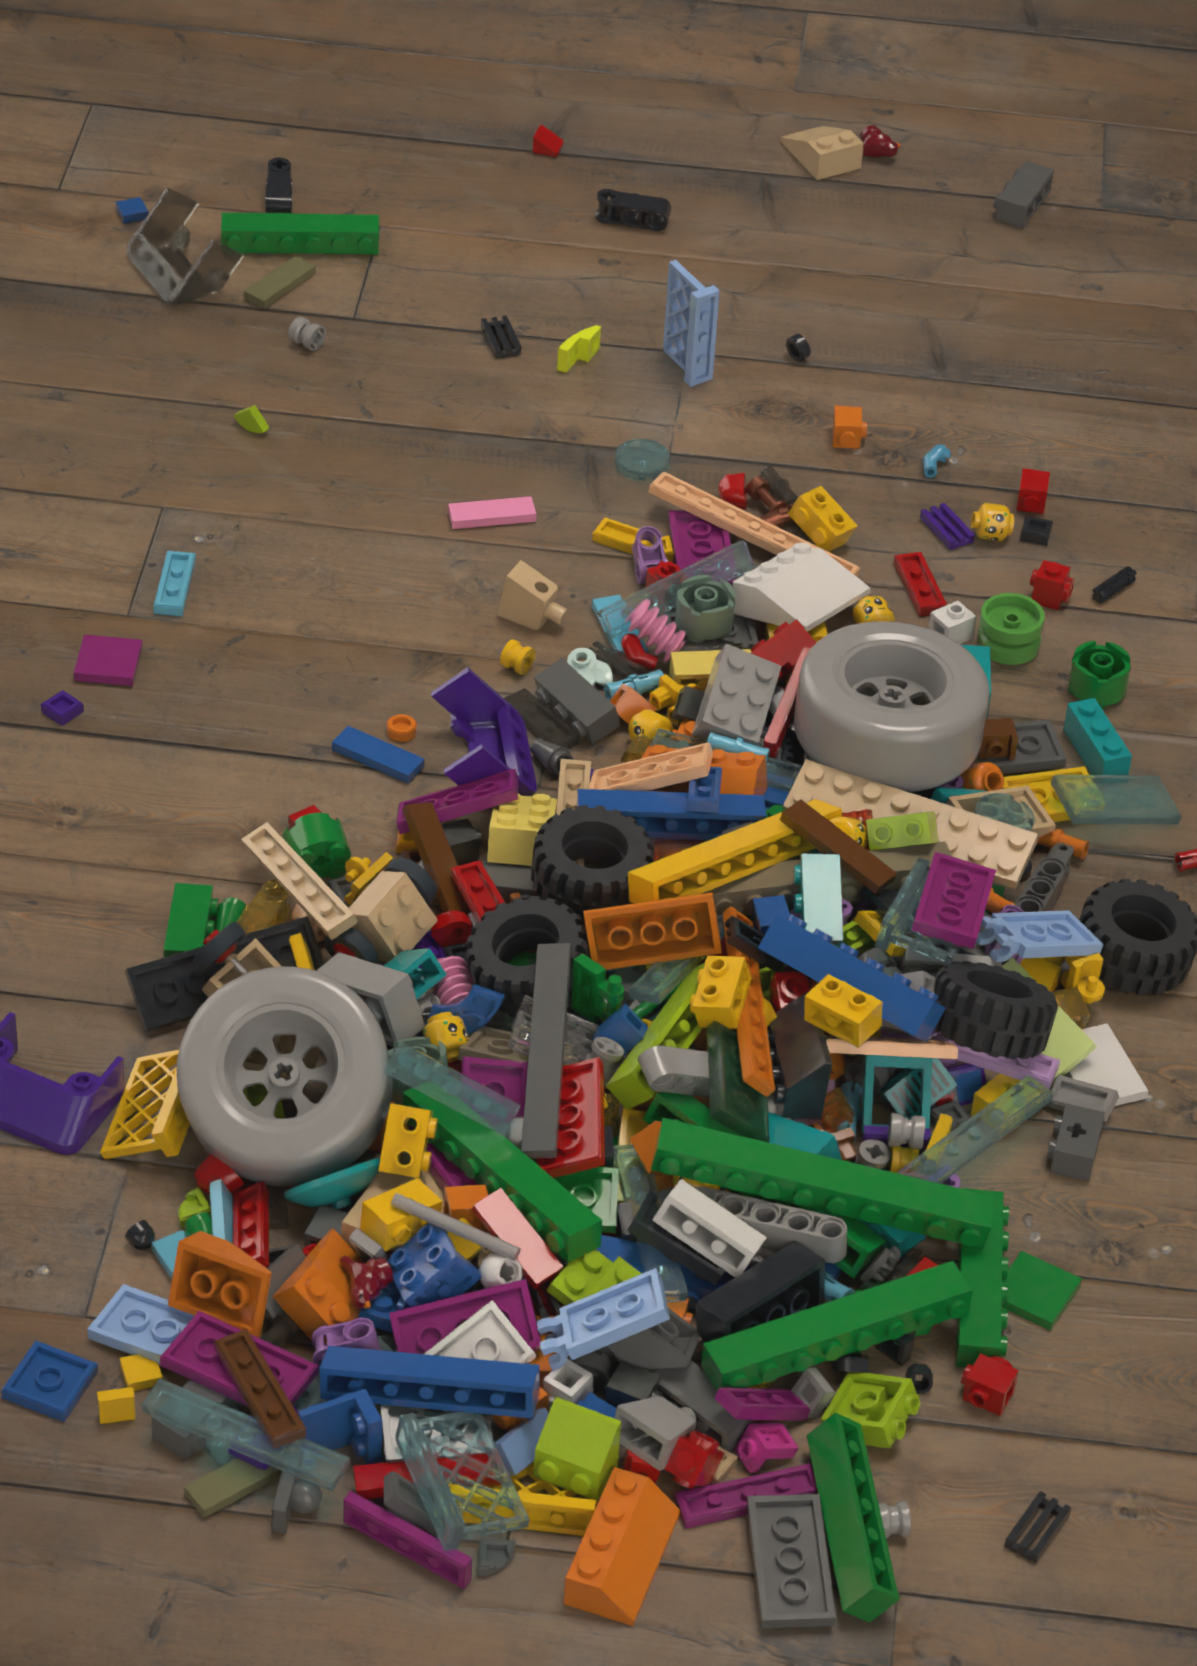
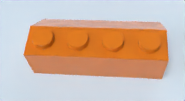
[641,745,768,795]
[583,892,722,970]
[564,1467,680,1626]

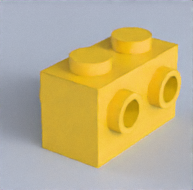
[788,486,858,552]
[690,956,752,1029]
[805,974,882,1048]
[378,1103,438,1178]

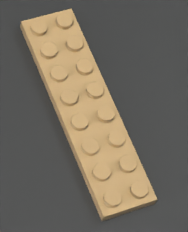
[783,759,1038,889]

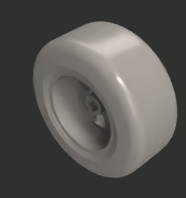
[794,621,990,792]
[176,966,393,1187]

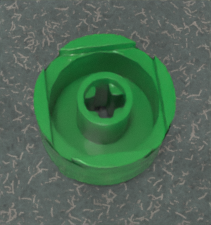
[1068,641,1131,709]
[282,813,351,879]

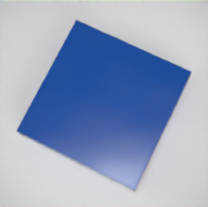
[1,1340,98,1422]

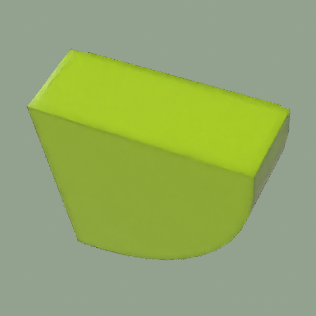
[233,405,269,434]
[178,1187,212,1229]

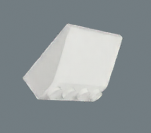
[733,542,870,632]

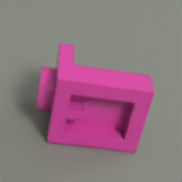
[735,1423,799,1473]

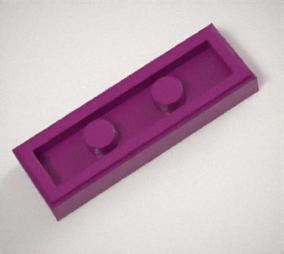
[714,1388,811,1421]

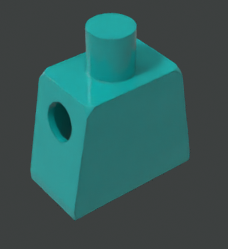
[384,949,447,999]

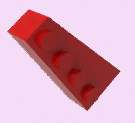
[705,619,816,687]

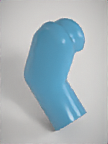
[923,444,951,478]

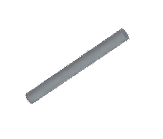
[391,1193,521,1261]

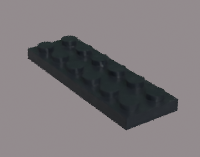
[125,916,324,1032]

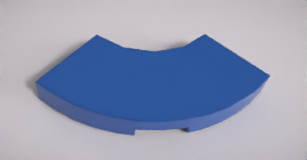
[422,984,505,1037]

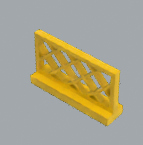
[100,1050,190,1159]
[448,1450,597,1536]

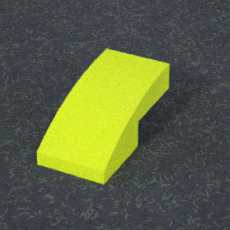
[557,325,601,373]

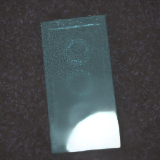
[1050,775,1182,824]

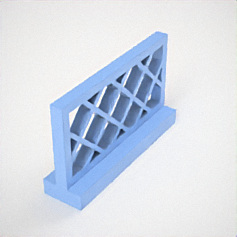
[663,260,720,387]

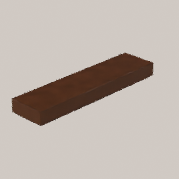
[779,799,897,894]
[402,802,472,916]
[214,1329,306,1449]

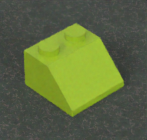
[533,1397,622,1501]

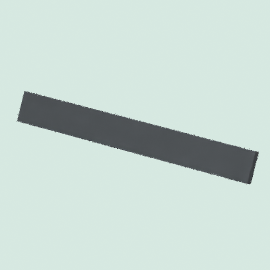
[521,943,572,1159]

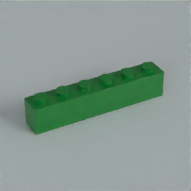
[221,213,379,254]
[955,1188,1009,1368]
[806,1412,900,1623]

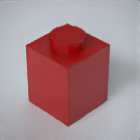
[1016,468,1050,514]

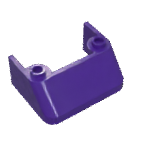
[431,667,537,796]
[0,1012,125,1155]

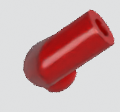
[621,633,658,670]

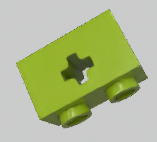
[866,811,939,851]

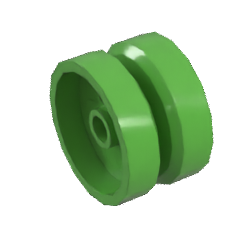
[977,593,1045,665]

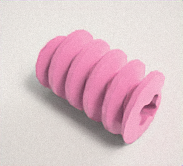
[623,599,686,663]
[433,956,473,1005]

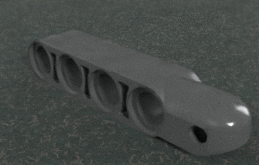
[1015,843,1074,912]

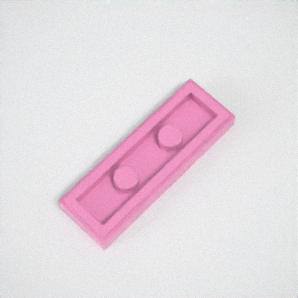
[448,496,536,529]

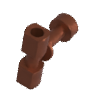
[746,476,797,529]

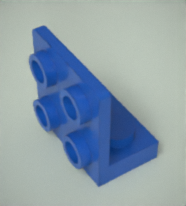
[386,1223,482,1307]
[298,1389,382,1465]

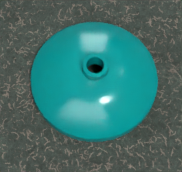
[283,1158,380,1209]

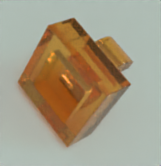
[820,1087,855,1133]

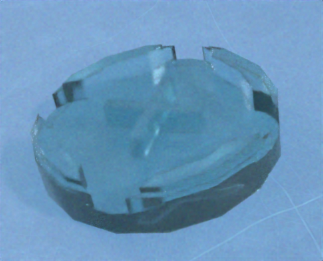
[615,439,670,481]
[973,793,1035,831]

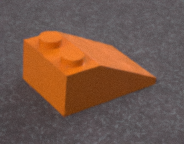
[272,1228,364,1344]
[168,1231,272,1338]

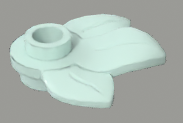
[566,648,613,686]

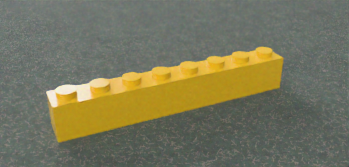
[628,799,842,904]

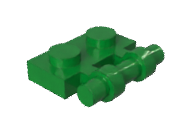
[571,953,624,1023]

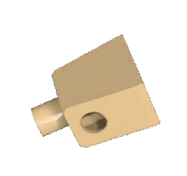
[497,560,568,630]

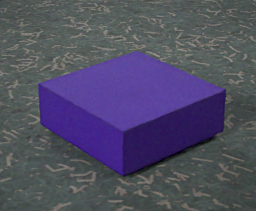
[41,690,84,726]

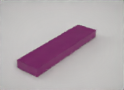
[674,1463,818,1529]
[343,1491,472,1589]

